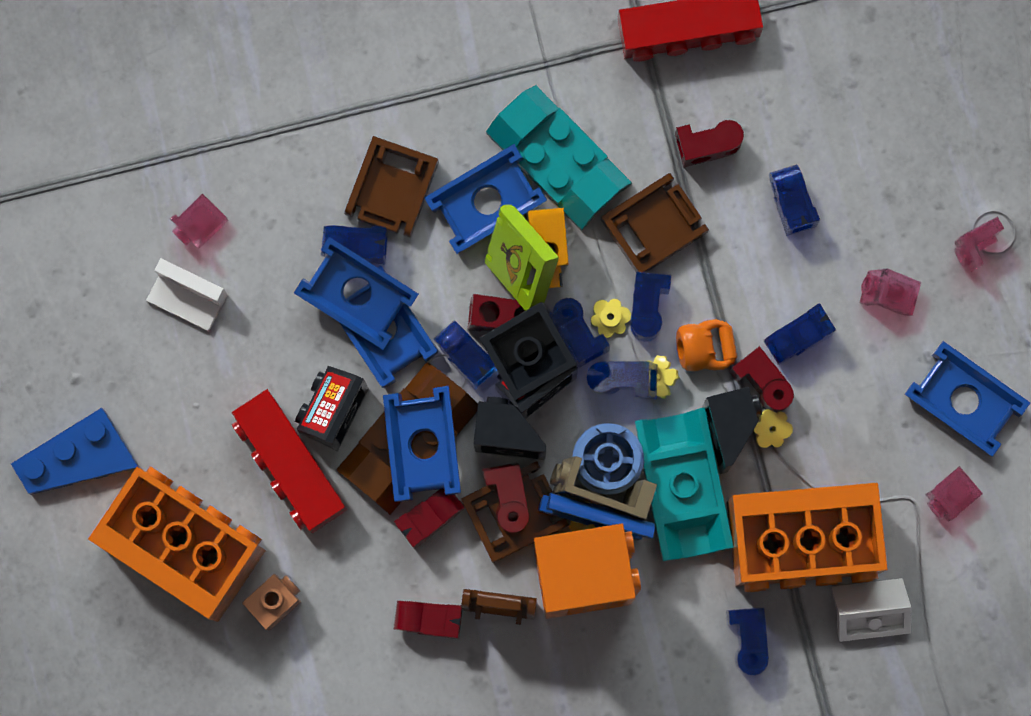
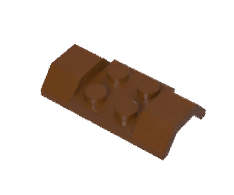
[336,362,478,515]

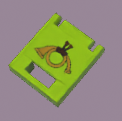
[485,204,559,311]

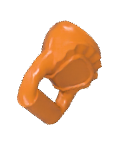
[676,319,737,372]

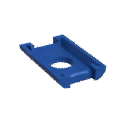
[424,144,547,254]
[294,237,419,350]
[339,265,438,388]
[904,341,1030,457]
[383,386,461,502]
[537,493,655,540]

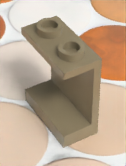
[550,456,657,520]

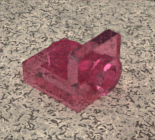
[170,193,228,249]
[954,216,1004,272]
[860,268,921,316]
[925,466,983,522]

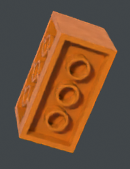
[88,466,266,622]
[727,483,888,592]
[534,523,641,619]

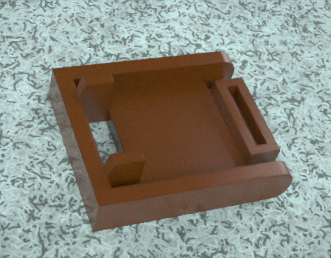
[344,136,439,238]
[601,173,709,277]
[461,461,569,563]
[461,589,537,625]

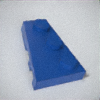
[11,408,140,495]

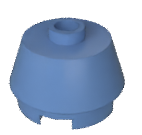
[572,423,644,494]

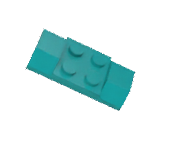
[486,85,632,231]
[635,407,734,561]

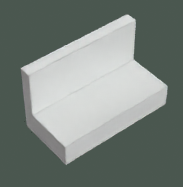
[146,258,228,332]
[832,578,911,642]

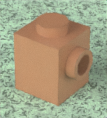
[242,574,301,631]

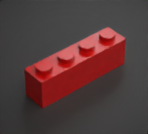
[618,0,763,62]
[231,389,348,534]

